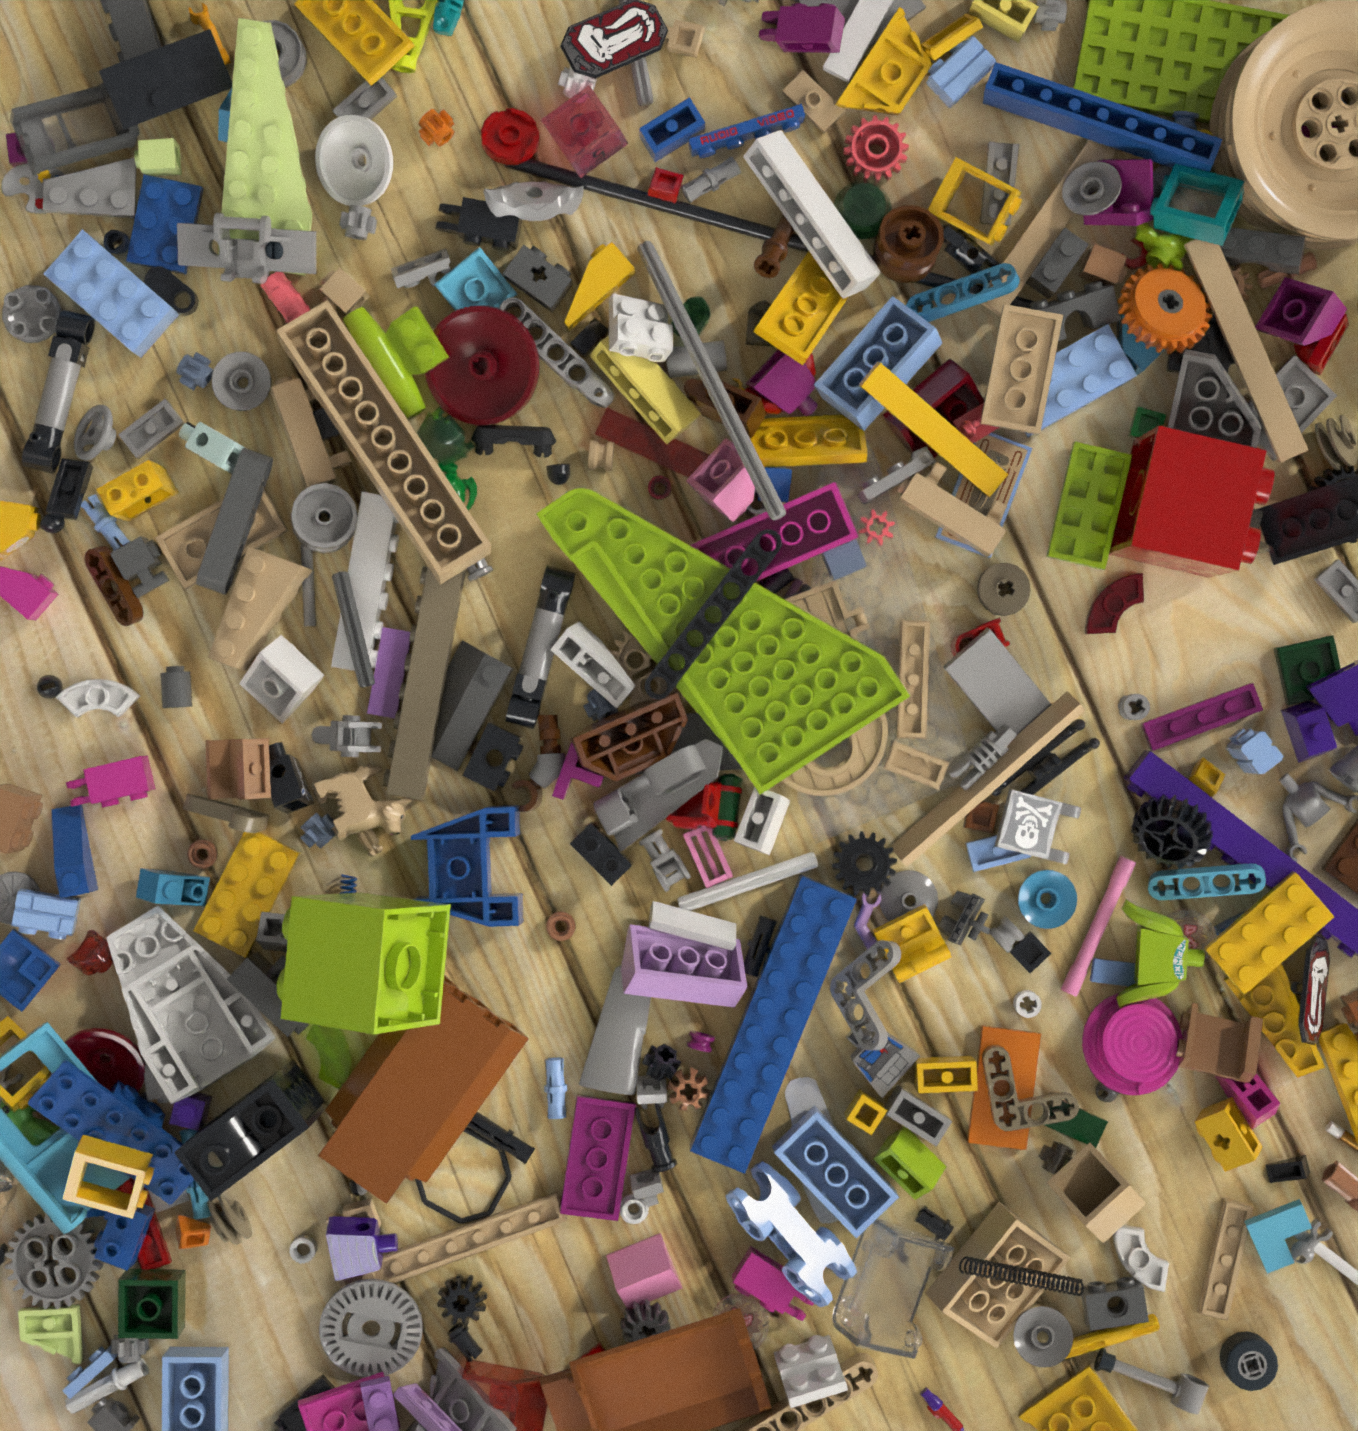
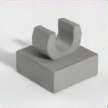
[637,1075,667,1109]
[630,1169,664,1207]

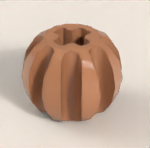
[667,1067,711,1111]

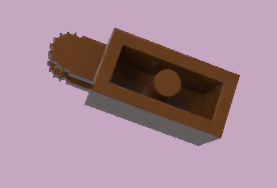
[683,378,767,438]

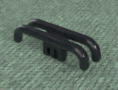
[991,719,1100,807]

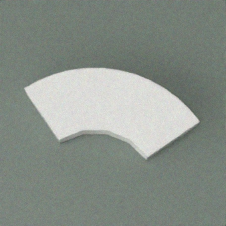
[56,679,140,717]
[1113,1225,1169,1292]

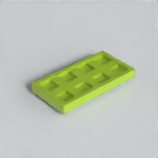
[1046,441,1132,570]

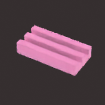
[683,826,733,888]

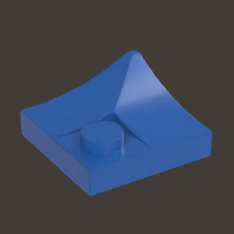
[0,928,61,1012]

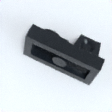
[46,458,93,520]

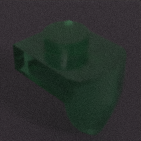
[670,296,711,337]

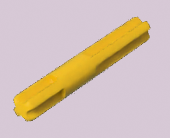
[1064,1314,1160,1360]

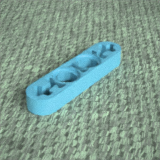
[1148,863,1266,900]

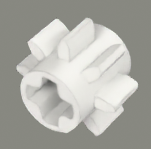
[558,66,597,101]

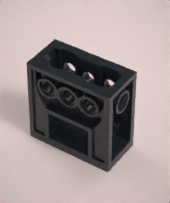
[174,1059,328,1201]

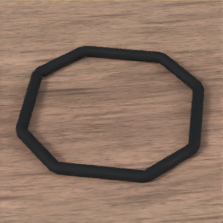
[415,1127,512,1224]

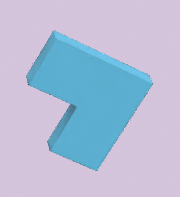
[1244,1199,1312,1274]

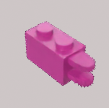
[66,755,156,808]
[732,1246,814,1321]

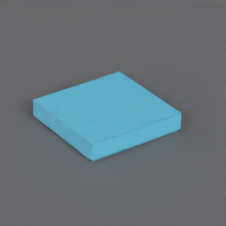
[434,247,517,311]

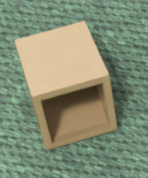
[1046,1143,1146,1243]

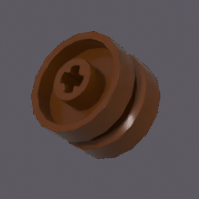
[873,205,944,283]

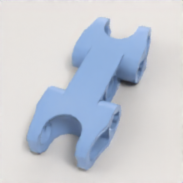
[725,1161,857,1307]

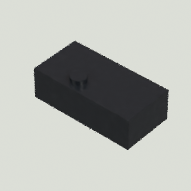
[93,29,232,131]

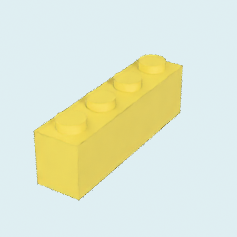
[590,336,701,445]

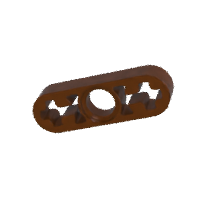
[85,546,144,626]

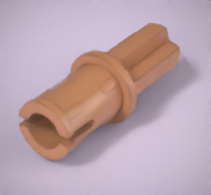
[1257,252,1317,289]

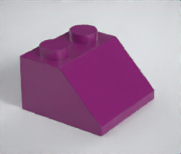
[1255,277,1347,346]

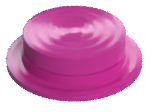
[1082,993,1182,1095]

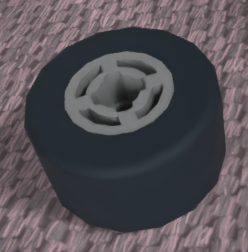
[1220,1331,1278,1391]

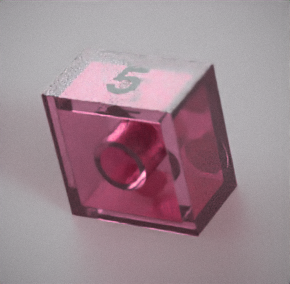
[541,85,628,178]

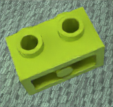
[873,1126,947,1200]

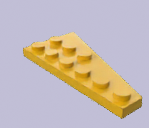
[1018,1364,1138,1431]

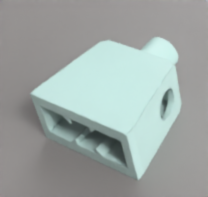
[179,422,245,474]

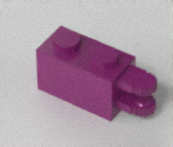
[758,3,845,53]

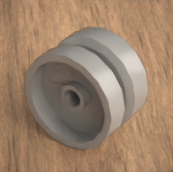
[291,483,358,553]

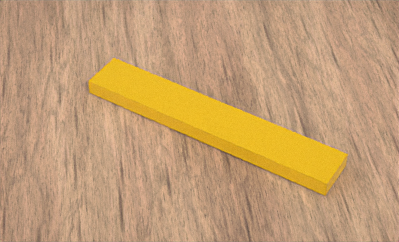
[859,361,1009,497]

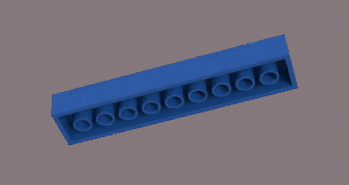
[690,874,857,1174]

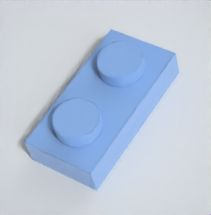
[965,835,1031,872]
[62,1345,118,1399]

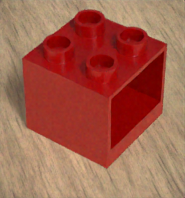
[1109,426,1275,578]

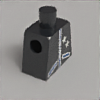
[269,742,315,814]

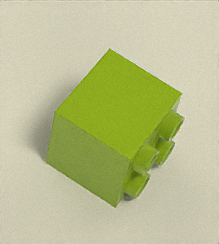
[277,892,451,1035]

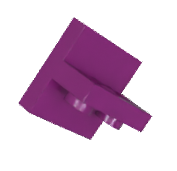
[552,742,604,800]

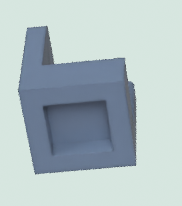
[821,539,866,581]

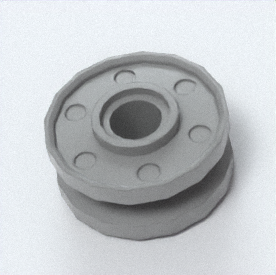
[264,20,307,88]

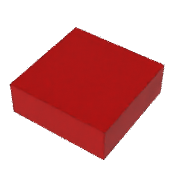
[648,167,684,203]

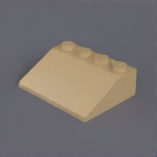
[925,1202,1070,1348]

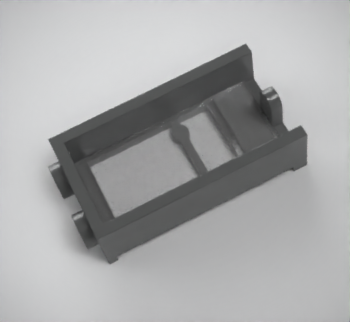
[10,86,140,175]

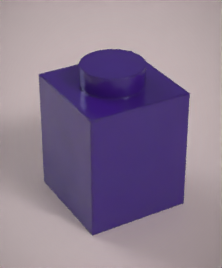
[169,1092,213,1131]

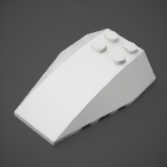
[106,906,276,1104]

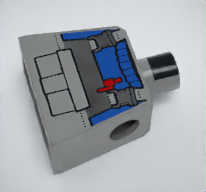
[846,1031,920,1098]

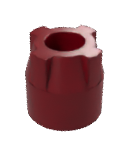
[648,475,671,501]

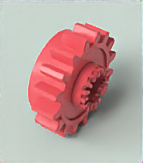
[843,115,909,183]

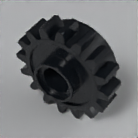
[832,831,897,897]

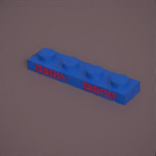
[688,104,805,158]

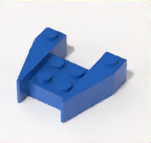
[411,805,524,927]

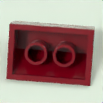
[882,359,984,458]

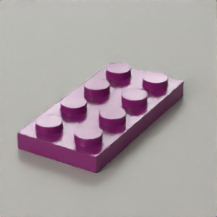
[559,1095,636,1221]

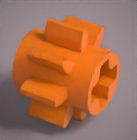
[418,109,455,147]

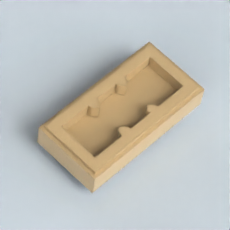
[782,70,845,134]
[883,741,949,790]

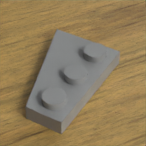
[43,158,136,218]

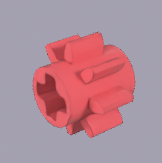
[858,509,895,546]

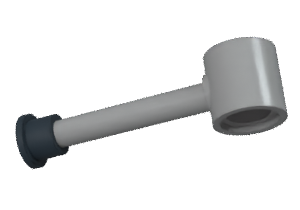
[1094,1348,1209,1414]

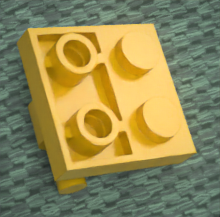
[873,904,952,983]

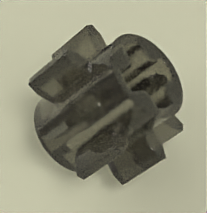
[1038,1140,1074,1175]

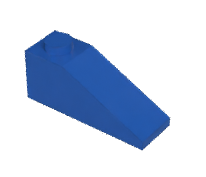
[52,805,98,898]

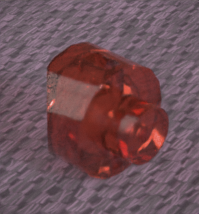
[67,930,113,976]

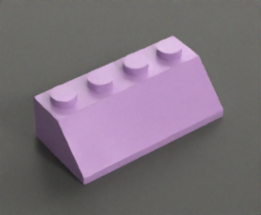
[621,924,747,1008]

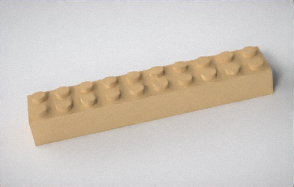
[276,300,491,585]

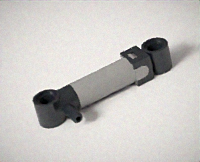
[22,310,95,474]
[505,565,576,729]

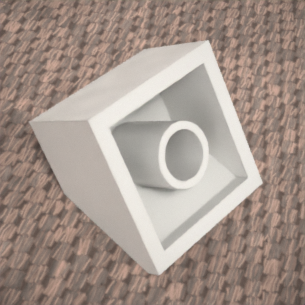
[239,635,324,723]

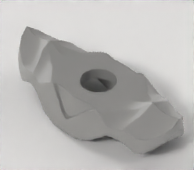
[483,181,584,221]

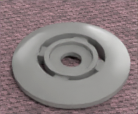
[319,1279,423,1377]

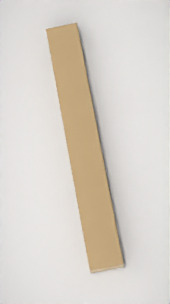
[981,140,1118,317]
[1184,239,1308,463]
[890,691,1085,867]
[338,1191,567,1288]

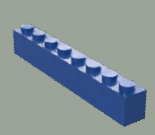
[983,62,1223,172]

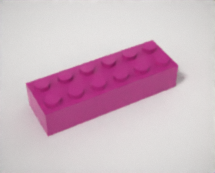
[691,482,859,581]

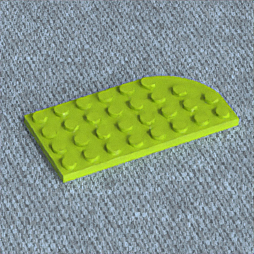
[1073,0,1290,124]

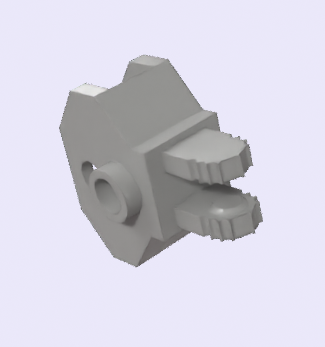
[311,715,382,757]

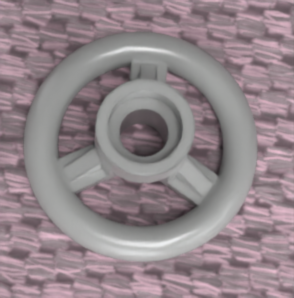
[74,405,116,460]

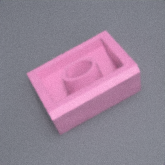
[606,1233,682,1309]

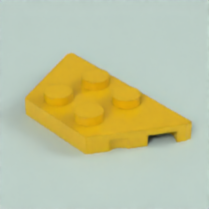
[835,7,932,116]

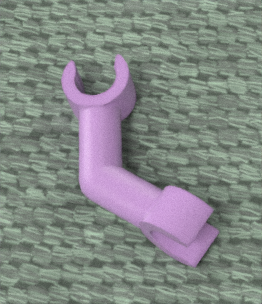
[854,892,881,949]

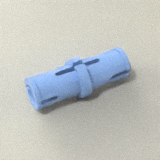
[81,494,130,551]
[544,1057,567,1119]

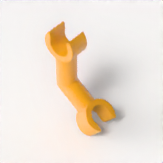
[189,3,231,65]

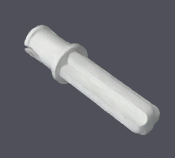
[65,1358,149,1414]

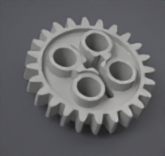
[5,1214,103,1309]

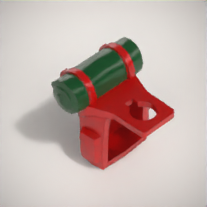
[666,773,743,841]

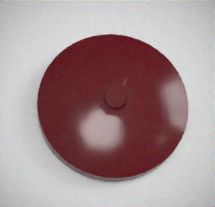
[425,305,540,425]

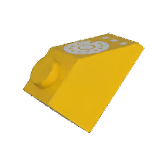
[0,500,41,561]

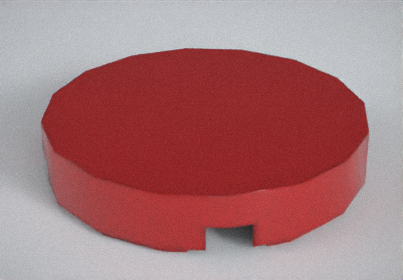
[481,108,540,165]

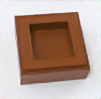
[963,801,999,833]

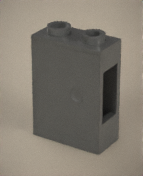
[227,951,309,1037]

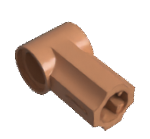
[1321,1160,1358,1212]

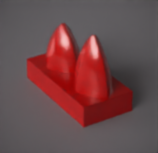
[1294,314,1349,376]

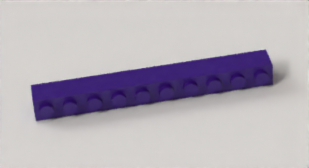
[1123,750,1358,958]

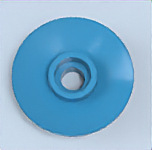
[1018,870,1077,929]

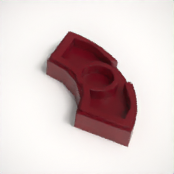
[1085,573,1144,634]

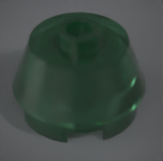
[834,181,892,239]
[417,406,475,466]

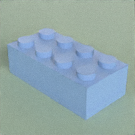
[44,229,179,358]
[814,296,942,431]
[1025,324,1137,438]
[772,1105,899,1238]
[162,1347,229,1431]

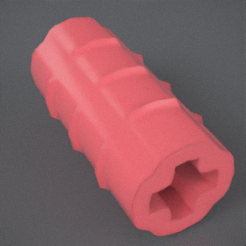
[260,272,311,323]

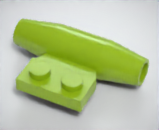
[343,306,449,420]

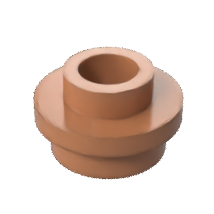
[187,839,218,869]
[546,911,576,941]

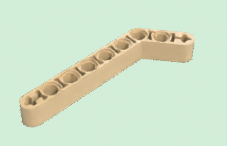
[732,1353,878,1431]

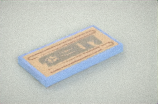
[935,432,1032,558]

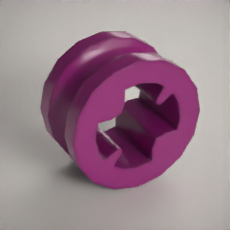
[686,1031,715,1052]

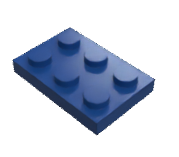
[126,174,204,275]

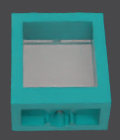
[1150,164,1245,246]

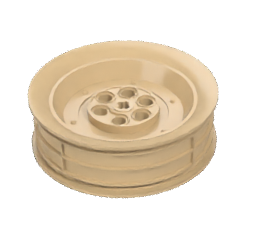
[1209,0,1358,250]

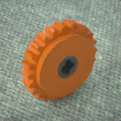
[1118,263,1212,354]

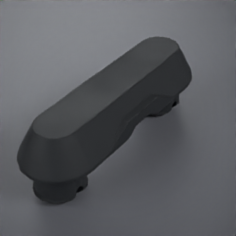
[471,425,556,458]

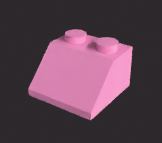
[686,438,755,522]

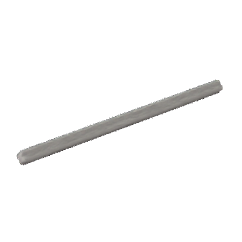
[637,241,786,521]

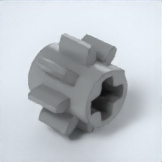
[1034,0,1067,31]
[339,205,377,240]
[111,1335,149,1363]

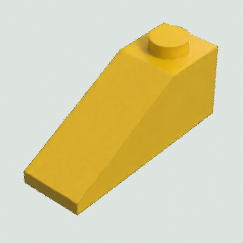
[564,242,636,332]

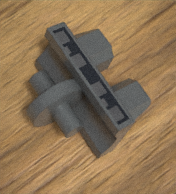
[938,891,991,946]

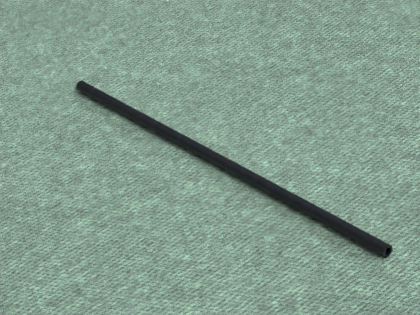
[504,159,1035,309]

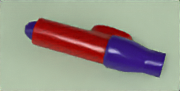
[920,1387,964,1431]

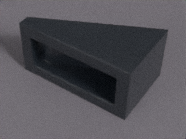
[570,318,609,358]
[1265,1155,1310,1183]

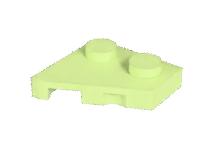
[18,1304,84,1364]

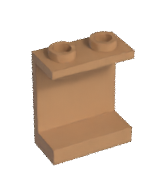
[205,738,271,800]
[1176,1003,1263,1083]

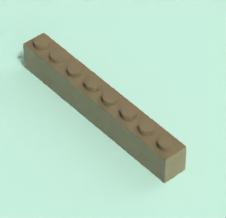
[383,566,466,800]

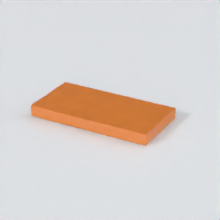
[967,1025,1041,1150]

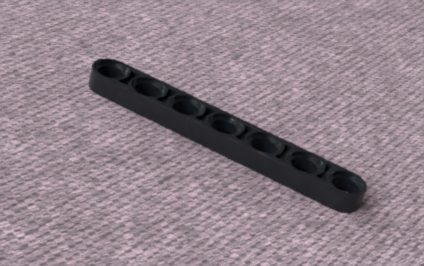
[645,529,782,699]

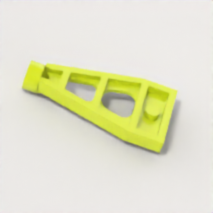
[389,0,438,74]

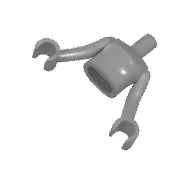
[1279,773,1358,862]

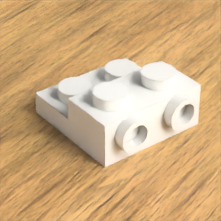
[609,294,673,362]
[773,1335,848,1408]

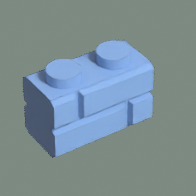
[926,36,996,108]
[1226,728,1283,774]
[12,888,81,939]

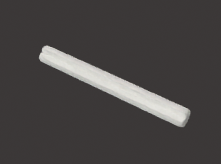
[678,852,818,911]

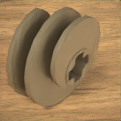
[1315,415,1358,470]
[977,563,1031,616]
[207,1194,252,1245]

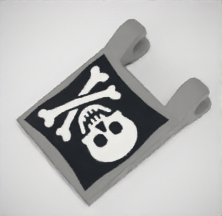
[995,789,1081,864]

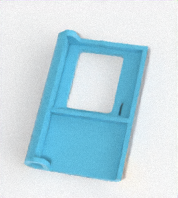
[0,1022,131,1234]

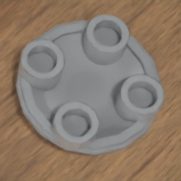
[2,285,61,343]

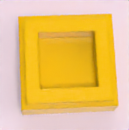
[1188,757,1226,797]

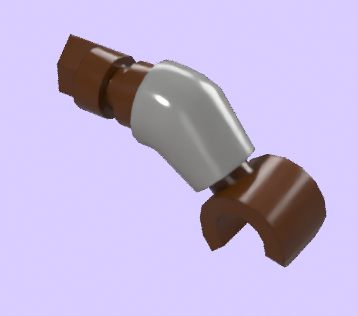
[511,715,565,812]

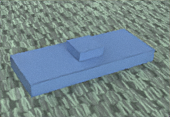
[1090,958,1136,986]

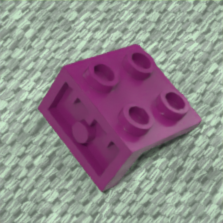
[1083,159,1154,226]

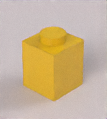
[844,1088,888,1136]

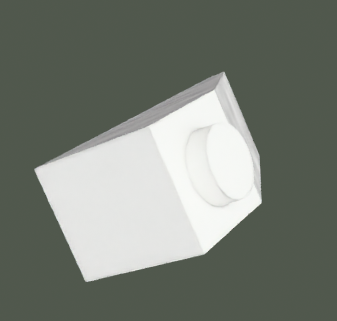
[551,621,636,708]

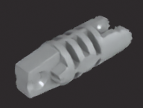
[948,724,1017,790]

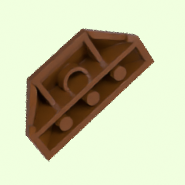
[571,692,688,782]

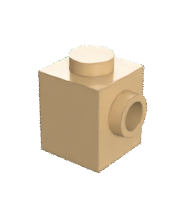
[320,267,370,315]

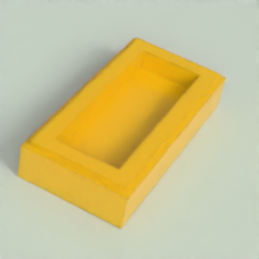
[920,13,983,60]

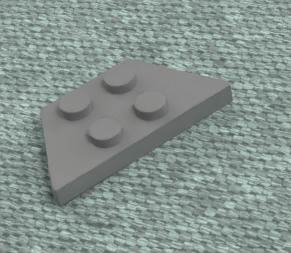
[429,1347,517,1431]

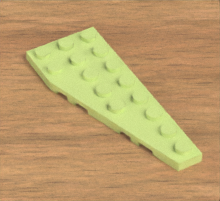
[218,18,312,276]

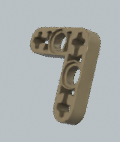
[183,794,269,833]
[982,1045,1079,1131]

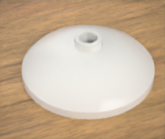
[315,115,393,206]

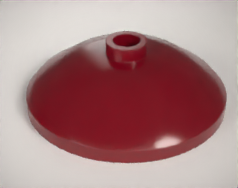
[64,1028,146,1092]

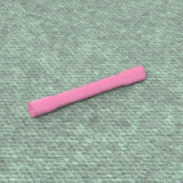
[1061,856,1136,997]

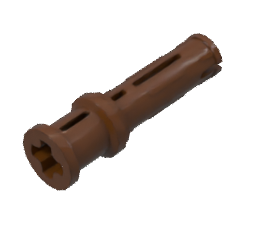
[754,214,794,278]

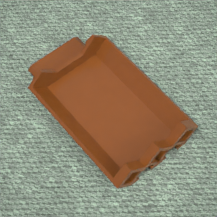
[318,975,529,1204]
[539,1308,772,1431]

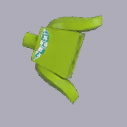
[1116,899,1205,1008]

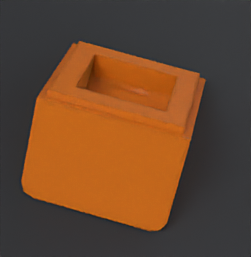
[175,1215,211,1249]

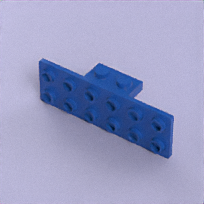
[28,1060,194,1205]

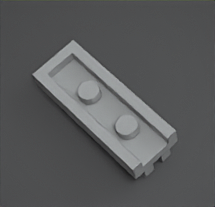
[980,141,1019,226]

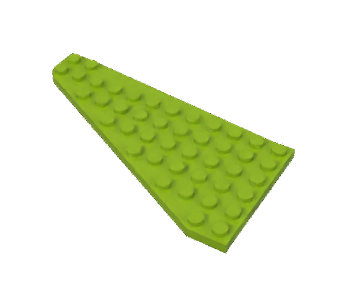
[536,488,910,795]

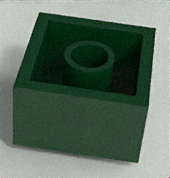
[118,1269,186,1339]

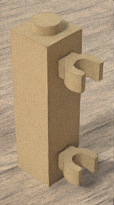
[271,376,351,489]
[897,462,1007,557]

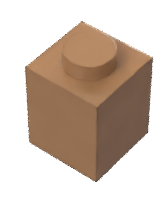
[1078,243,1128,287]

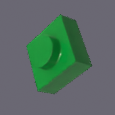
[1128,406,1166,438]

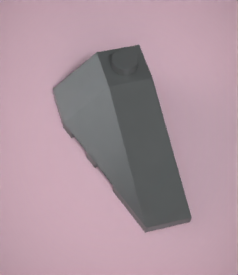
[432,640,514,771]

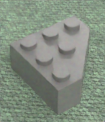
[1168,349,1261,448]

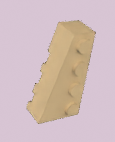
[208,547,313,670]

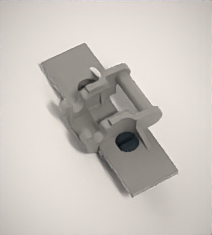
[177,213,317,284]

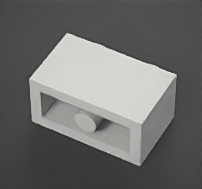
[734,787,790,856]

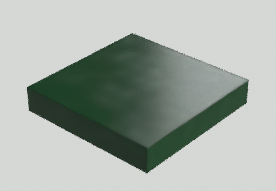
[1274,635,1341,705]

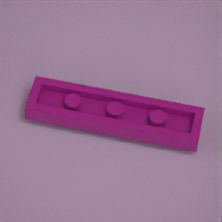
[1141,683,1263,751]

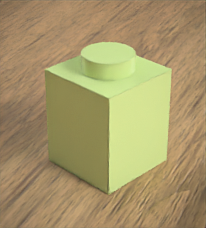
[134,138,182,176]

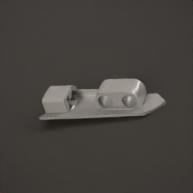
[594,739,723,851]
[579,965,651,1095]

